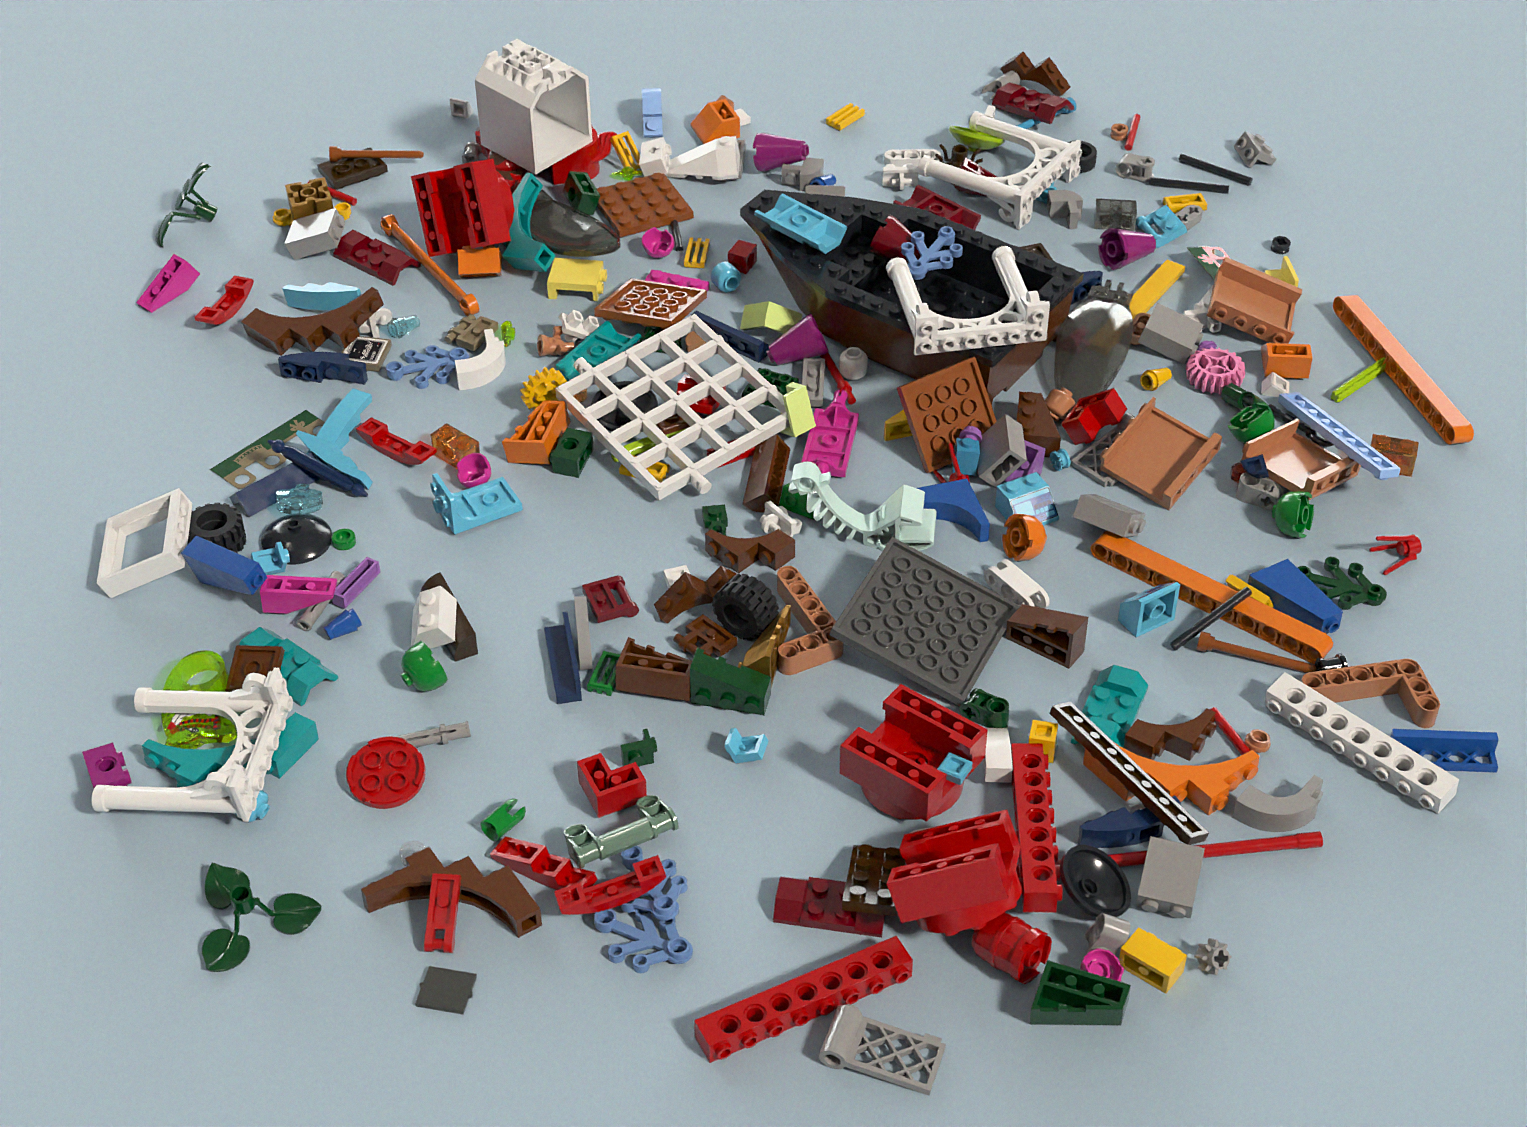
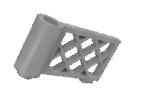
[1071,413,1135,487]
[819,1004,946,1095]

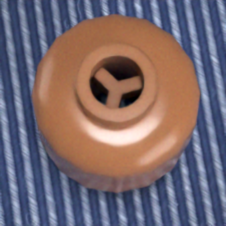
[1045,387,1076,422]

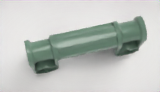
[564,795,679,869]

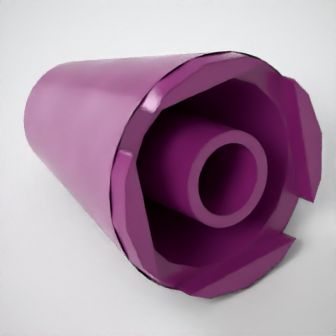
[753,133,809,172]
[1098,228,1156,270]
[767,314,829,365]

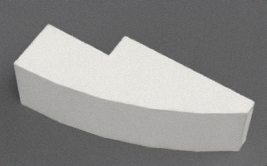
[983,728,1013,783]

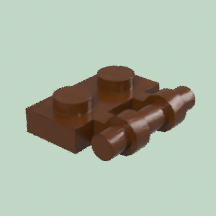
[673,614,737,657]

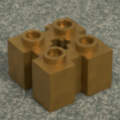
[285,177,334,220]

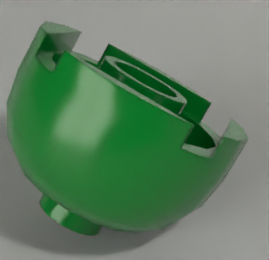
[1228,402,1275,444]
[1272,491,1314,538]
[400,641,448,692]

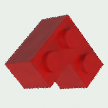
[1061,388,1127,445]
[577,753,647,818]

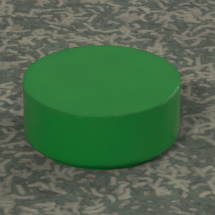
[332,529,356,551]

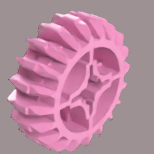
[1186,347,1245,395]

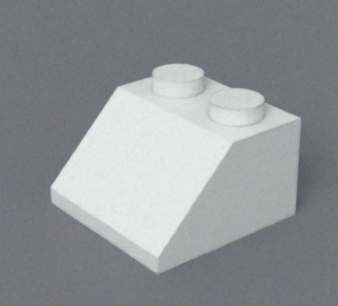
[411,586,457,649]

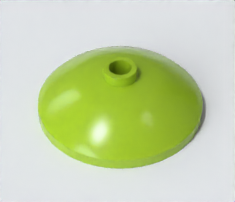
[949,125,1005,152]

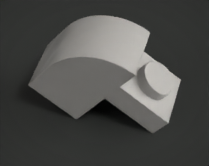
[782,157,824,191]
[1047,190,1083,229]

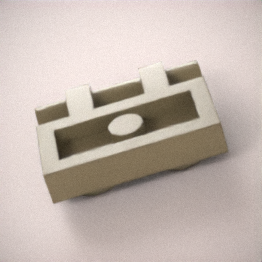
[445,314,499,352]

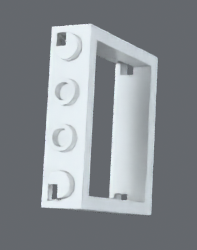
[97,488,193,598]

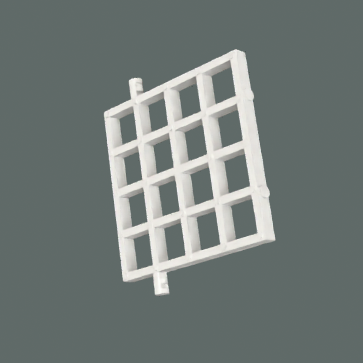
[555,314,790,501]

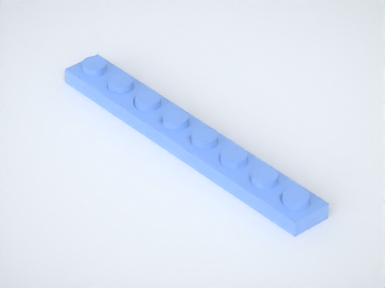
[1278,392,1400,480]

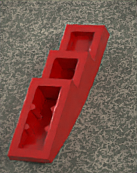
[490,836,598,890]

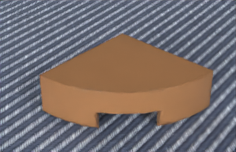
[685,331,706,352]

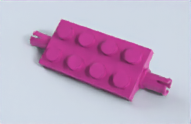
[801,390,859,477]

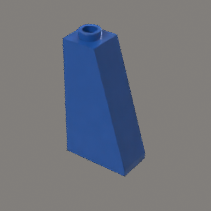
[181,536,268,595]
[1248,559,1343,634]

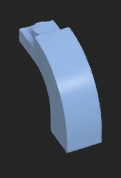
[642,88,663,138]

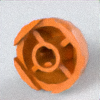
[1002,514,1047,561]

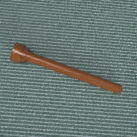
[329,146,424,162]
[1196,631,1317,673]

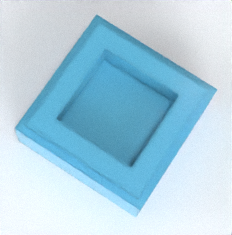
[938,752,973,785]

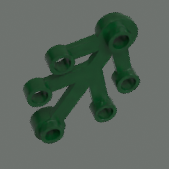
[1298,557,1387,610]

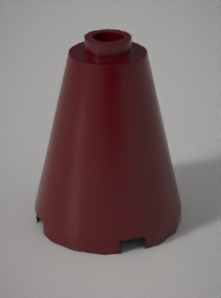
[870,215,928,264]

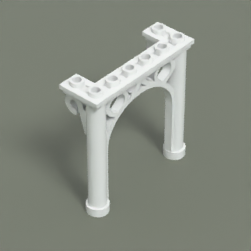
[918,111,1082,230]
[886,246,1050,355]
[92,668,293,822]

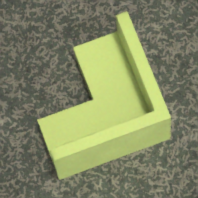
[740,301,803,334]
[780,382,816,437]

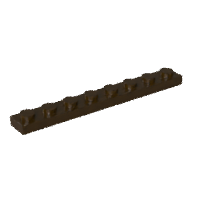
[1049,702,1209,845]

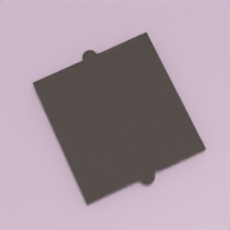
[415,966,477,1015]

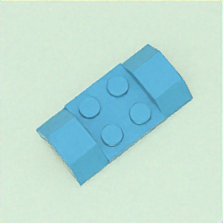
[754,194,847,254]

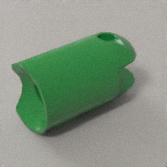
[480,799,526,841]

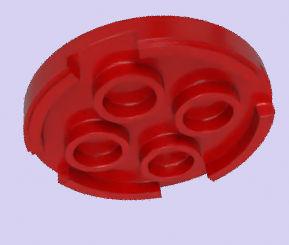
[346,736,426,809]

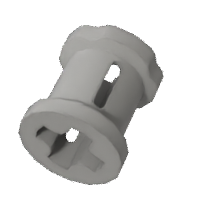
[462,142,482,164]

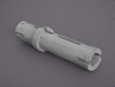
[297,571,345,631]
[392,721,471,747]

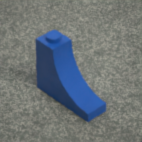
[917,479,990,542]

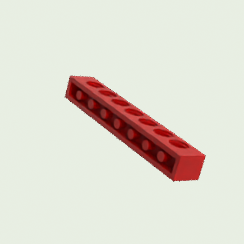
[1011,743,1062,913]
[694,936,913,1063]

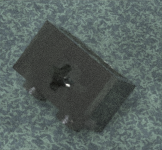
[1094,198,1137,231]

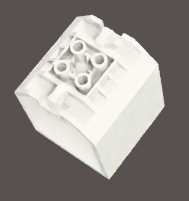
[475,39,593,175]

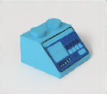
[995,472,1059,526]
[1118,582,1180,637]

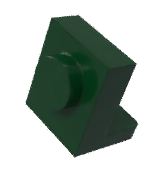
[621,729,657,767]

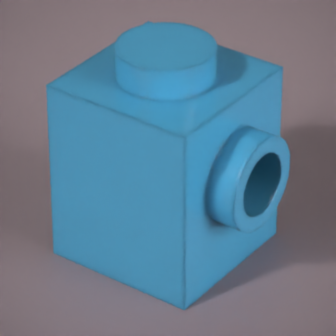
[952,438,980,476]

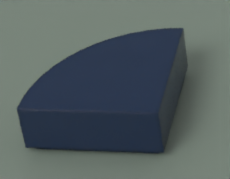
[1240,454,1269,478]

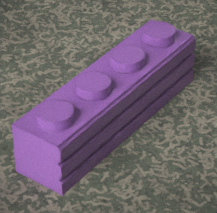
[332,557,380,609]

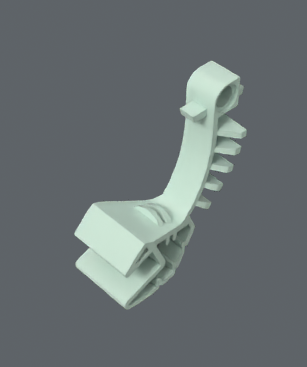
[788,462,937,551]

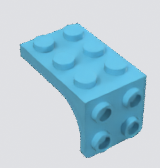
[430,473,523,534]

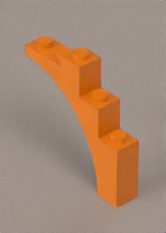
[1083,743,1260,816]

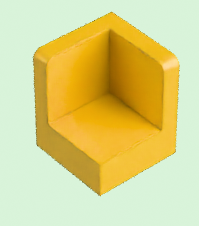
[1029,720,1058,763]

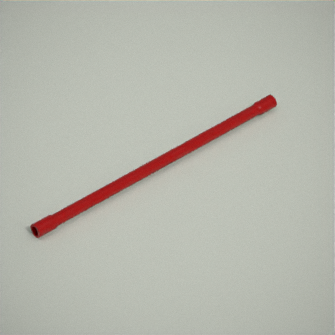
[1016,831,1323,877]

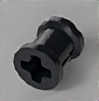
[1315,653,1348,671]

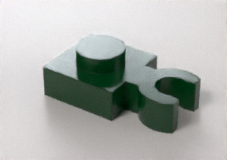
[702,504,728,535]

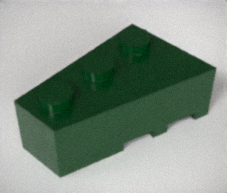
[690,647,771,715]
[1030,960,1131,1025]

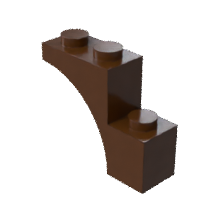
[1000,51,1070,97]
[705,529,795,574]
[654,566,737,623]
[1123,708,1217,761]

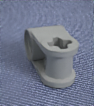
[1115,153,1155,183]
[1236,472,1284,510]
[1085,913,1130,954]

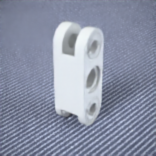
[984,559,1050,609]

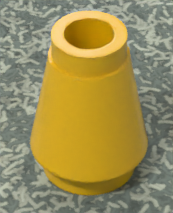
[1140,367,1172,391]

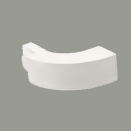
[455,329,506,391]

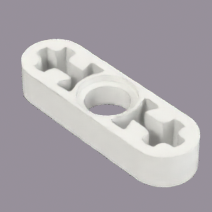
[884,149,941,167]

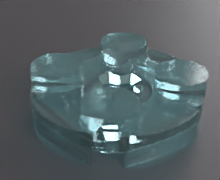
[276,484,323,515]

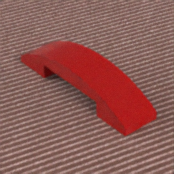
[194,275,254,325]
[356,417,437,465]
[554,855,666,915]

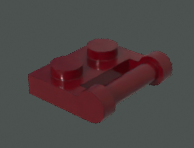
[582,575,639,623]

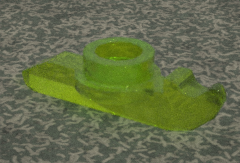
[612,166,643,181]
[501,321,515,347]

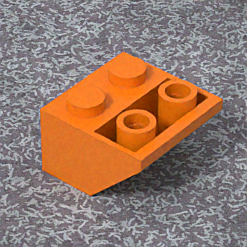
[691,99,740,144]
[457,245,502,278]
[1261,343,1313,379]

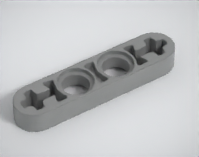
[574,596,593,670]

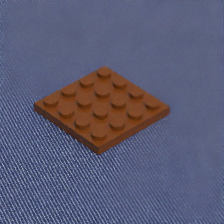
[597,173,694,237]
[594,278,707,330]
[897,357,997,473]

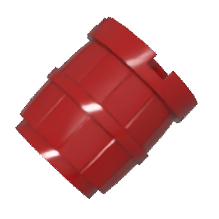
[972,912,1052,984]

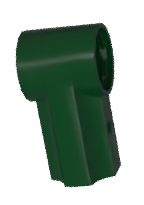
[1221,383,1265,410]

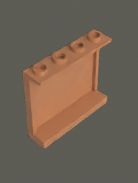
[1206,256,1302,344]
[1100,397,1222,510]
[1241,419,1361,501]

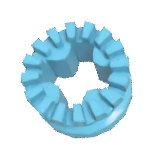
[1050,448,1071,471]

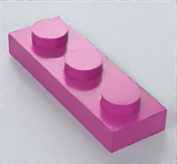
[645,270,709,292]

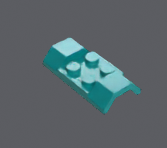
[556,320,641,382]
[239,627,338,706]
[1071,665,1149,748]

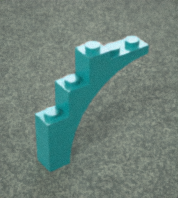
[502,173,556,272]
[141,712,319,788]

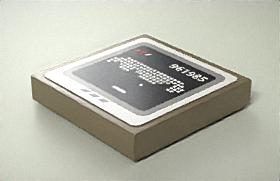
[341,336,392,372]

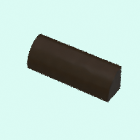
[421,572,478,662]

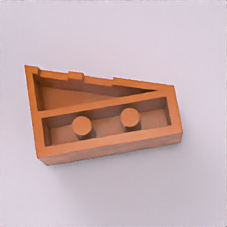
[502,400,571,464]

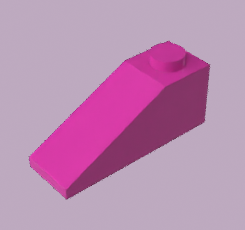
[136,254,200,313]
[260,575,337,614]

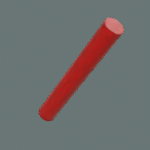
[1125,114,1141,151]
[308,181,357,206]
[1210,707,1251,755]

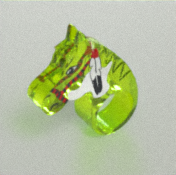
[161,650,237,749]

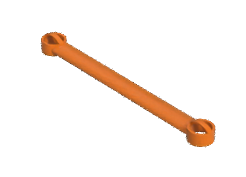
[380,214,479,316]

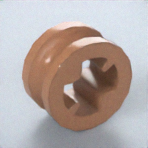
[1110,123,1128,141]

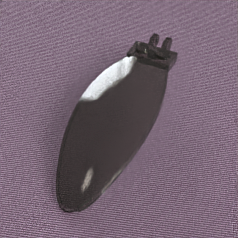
[530,190,621,257]
[1054,279,1133,405]

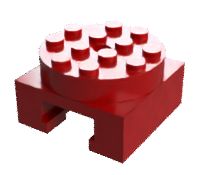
[411,159,515,257]
[839,684,988,822]
[887,809,1022,936]

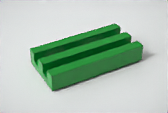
[587,651,621,696]

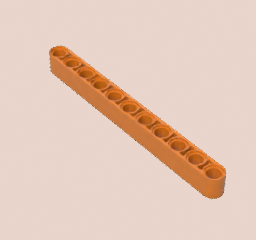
[1333,295,1474,444]
[1090,531,1333,664]

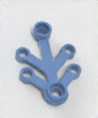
[901,226,963,280]
[386,345,469,389]
[621,846,688,920]
[594,909,693,973]

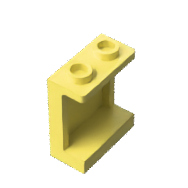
[547,258,607,301]

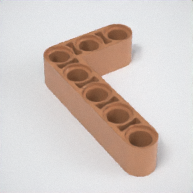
[777,566,844,675]
[1301,659,1440,728]

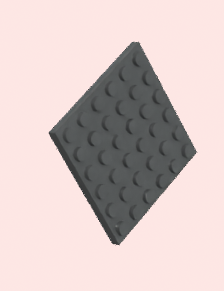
[829,537,1020,706]

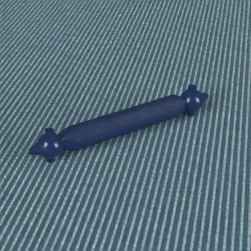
[268,439,368,497]

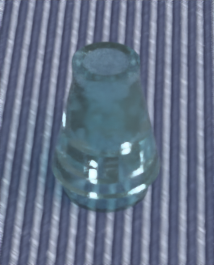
[387,315,420,338]

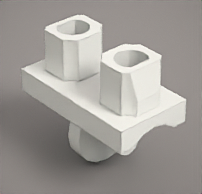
[882,163,918,190]
[1184,303,1222,332]
[359,308,392,338]
[558,310,599,342]
[760,501,802,537]

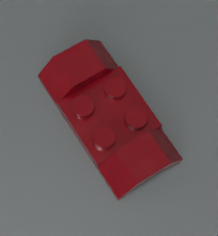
[992,82,1074,124]
[893,185,981,230]
[333,230,421,286]
[773,876,885,938]

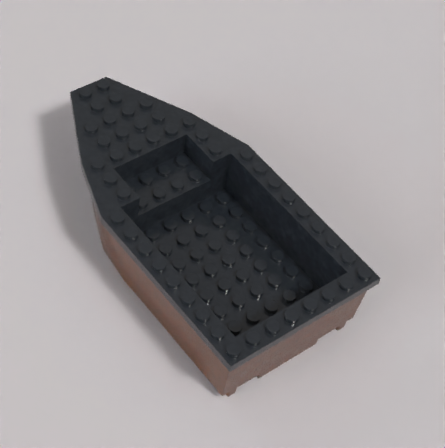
[740,189,1084,406]

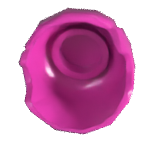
[642,227,674,258]
[457,453,492,488]
[1080,948,1124,982]

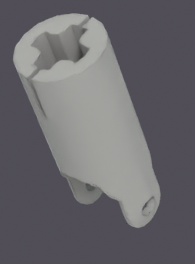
[982,71,1020,101]

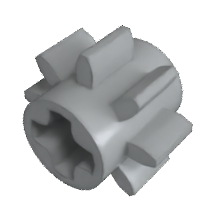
[1194,938,1231,975]

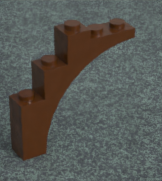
[241,287,384,356]
[361,847,542,938]

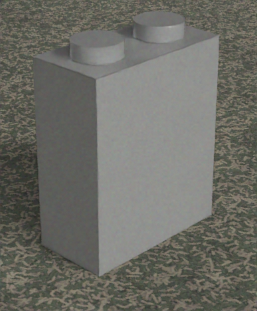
[285,208,345,260]
[1138,303,1204,364]
[977,414,1027,487]
[1073,494,1146,537]
[1136,836,1205,919]

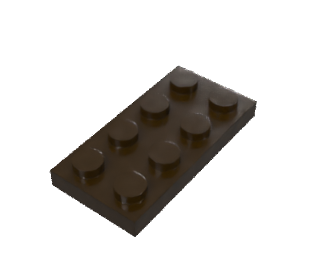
[842,844,906,916]

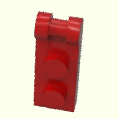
[424,873,462,953]

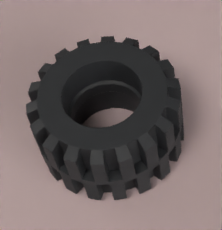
[187,502,246,553]
[712,574,779,640]

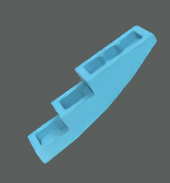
[282,282,361,310]
[307,388,372,462]
[296,430,373,490]

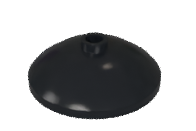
[591,381,658,431]
[261,513,332,565]
[1060,845,1131,918]

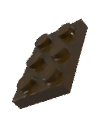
[317,147,388,189]

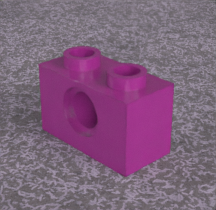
[82,742,132,788]

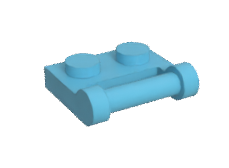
[1135,205,1187,248]

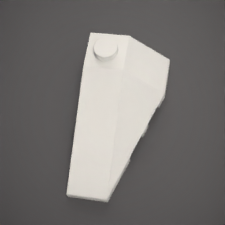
[666,136,740,180]

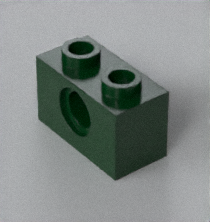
[562,171,600,216]
[549,428,594,478]

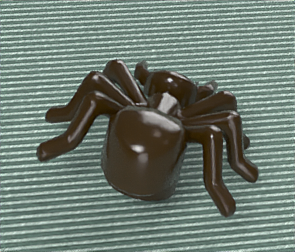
[935,144,983,168]

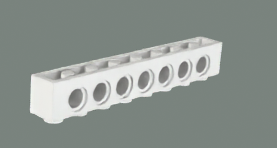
[1265,672,1459,814]

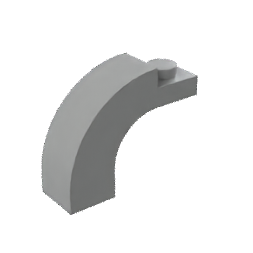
[1232,775,1323,832]

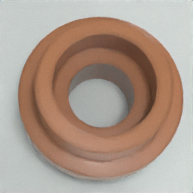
[1244,729,1271,753]

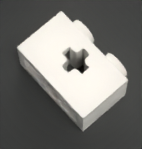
[639,137,672,177]

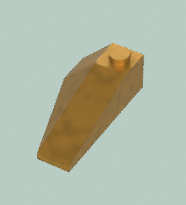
[738,605,791,687]

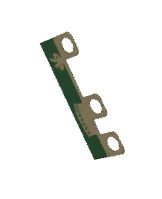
[210,410,325,489]

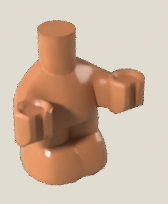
[537,326,575,356]

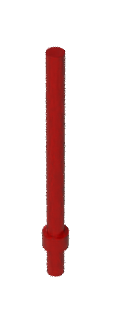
[821,353,856,405]

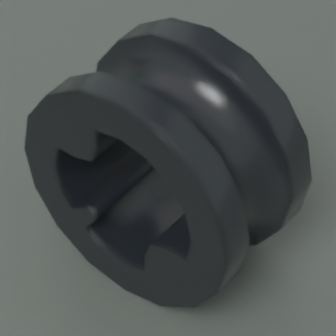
[1271,236,1291,254]

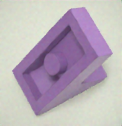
[1005,440,1046,483]

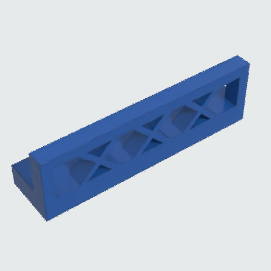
[1390,729,1499,773]

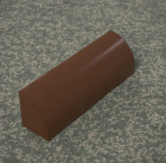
[742,434,791,513]

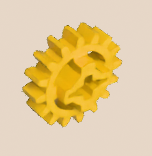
[520,367,567,410]

